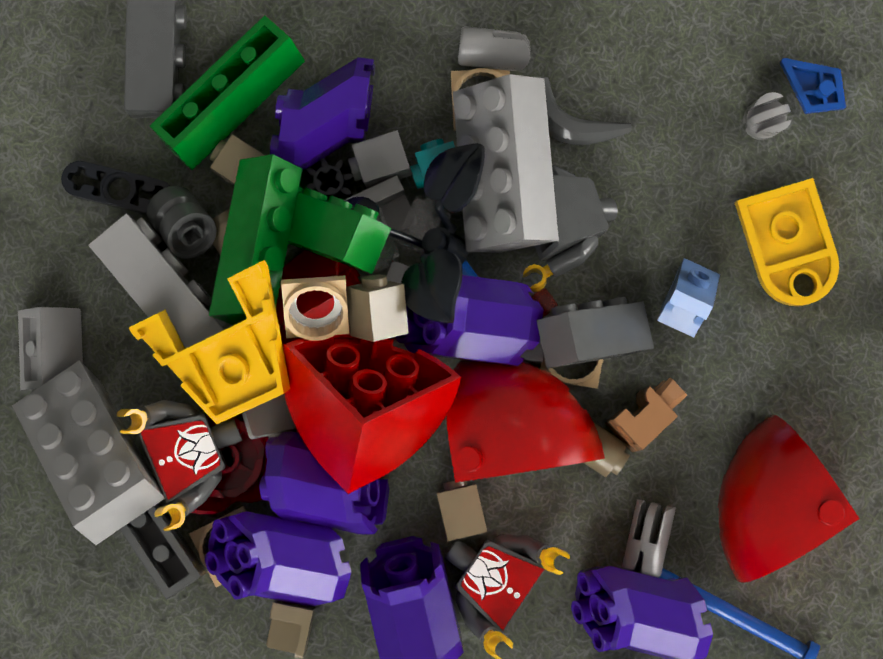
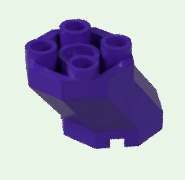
[270,57,375,172]
[395,275,543,366]
[259,432,389,534]
[205,511,352,606]
[360,536,464,659]
[571,566,713,659]

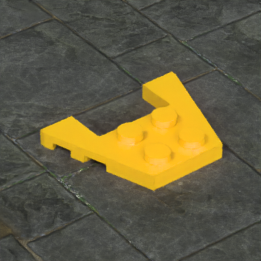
[129,260,290,424]

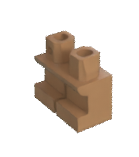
[605,377,687,452]

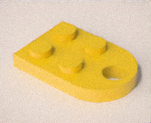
[735,178,839,306]

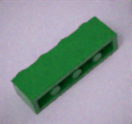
[150,15,305,170]
[209,154,302,325]
[288,187,391,274]

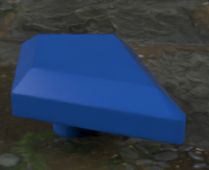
[780,58,846,114]

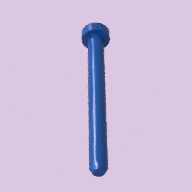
[659,568,820,659]

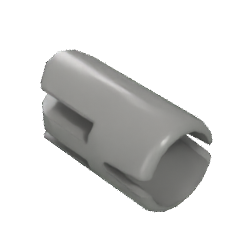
[458,26,530,71]
[743,92,792,140]
[622,499,676,578]

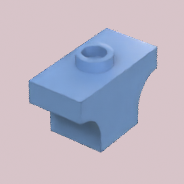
[657,258,720,338]

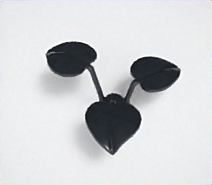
[346,143,485,323]

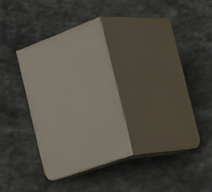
[266,600,316,659]

